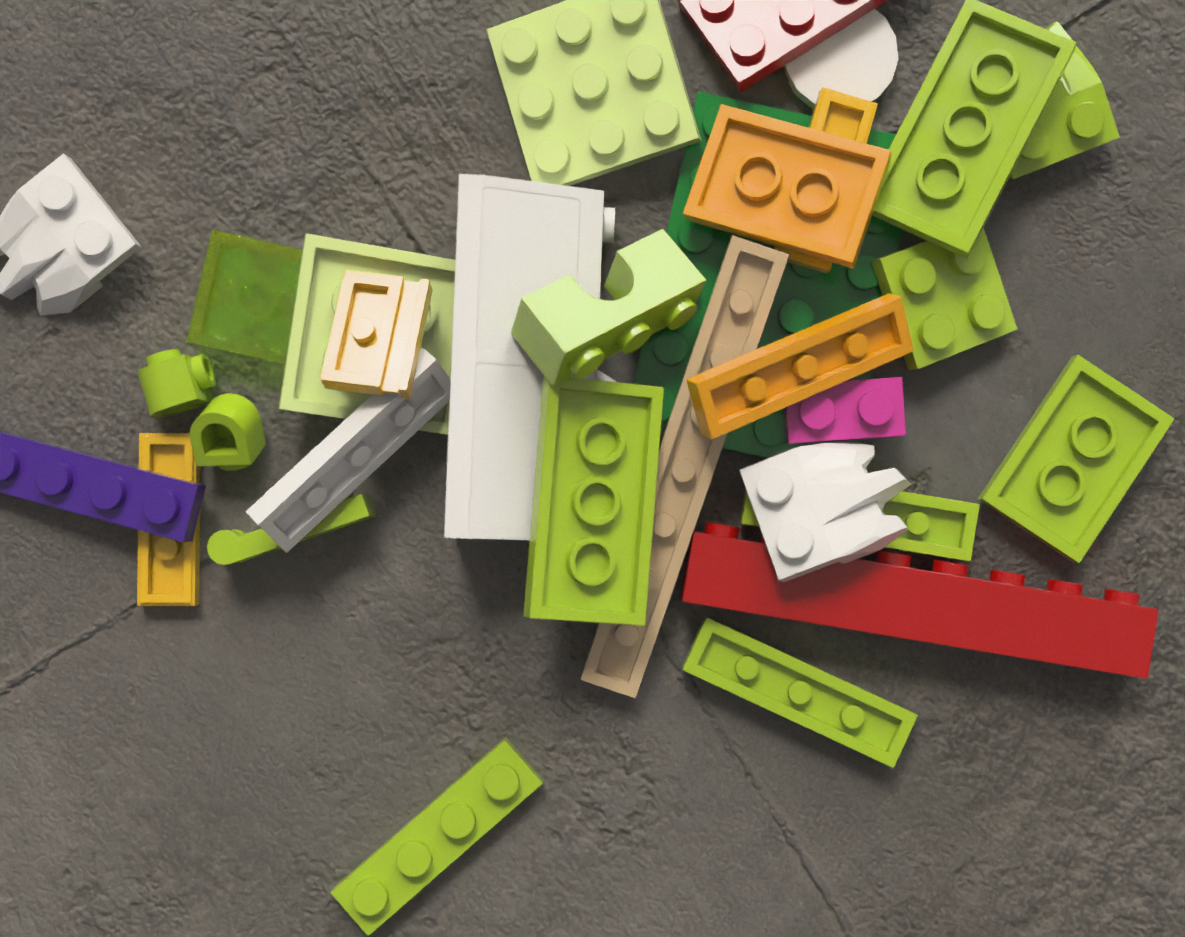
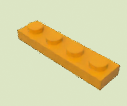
[686,293,914,439]

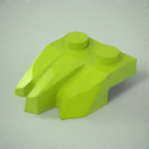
[1008,21,1120,180]

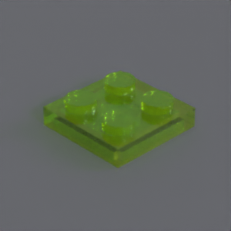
[186,229,302,365]

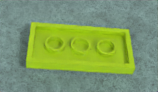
[872,0,1077,259]
[523,376,664,626]

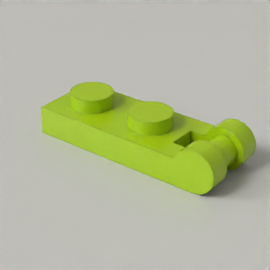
[207,492,377,565]

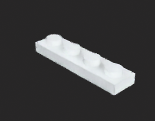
[246,348,451,553]

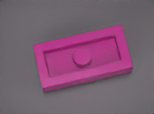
[784,377,906,444]

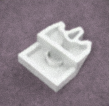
[0,153,142,316]
[740,440,911,582]

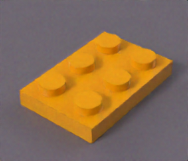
[683,104,891,269]

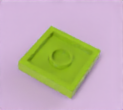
[871,228,1018,370]

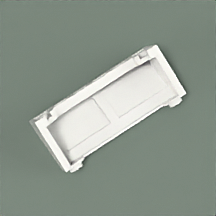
[444,174,615,540]

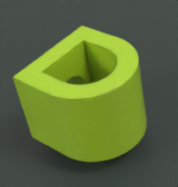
[137,349,216,418]
[190,393,266,471]

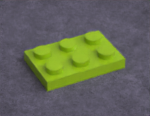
[978,355,1175,563]

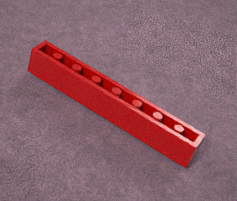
[680,522,1159,679]

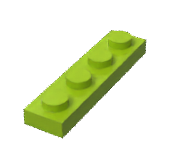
[740,487,980,561]
[681,616,918,768]
[330,737,543,936]

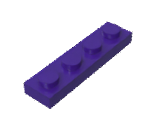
[0,431,206,542]

